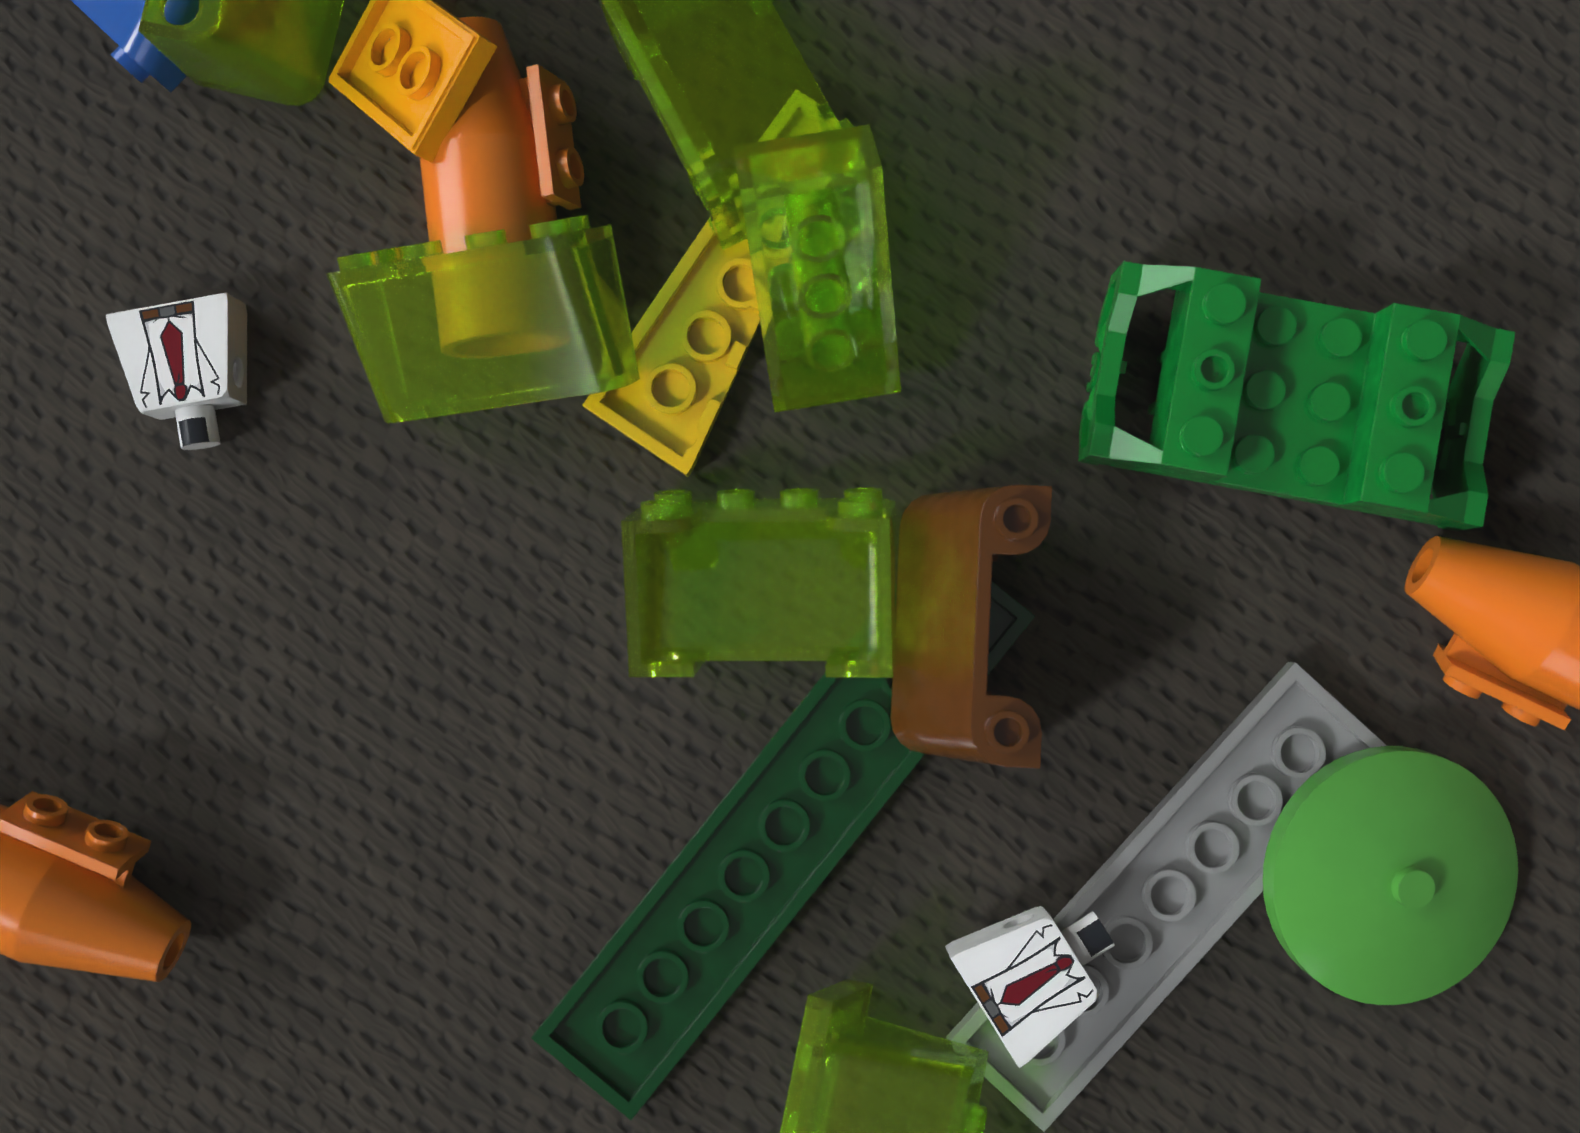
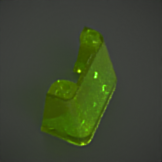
[598,0,863,250]

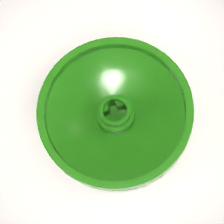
[1263,746,1518,1005]

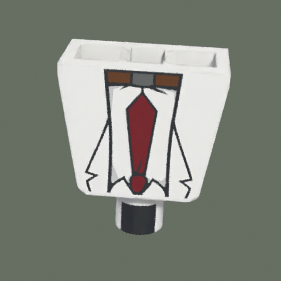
[106,293,247,450]
[945,906,1115,1068]

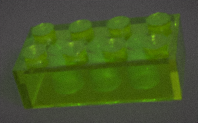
[733,124,901,413]

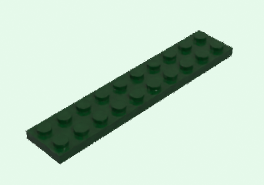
[531,582,1035,1120]

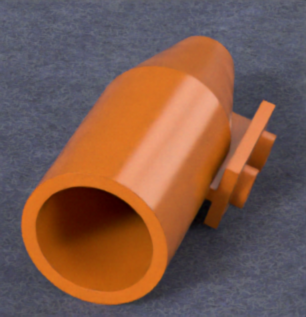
[419,17,584,357]
[1405,536,1580,730]
[0,791,191,982]

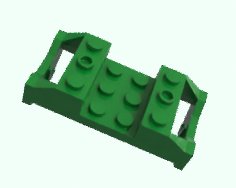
[1078,261,1515,531]

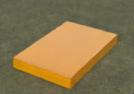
[328,0,497,163]

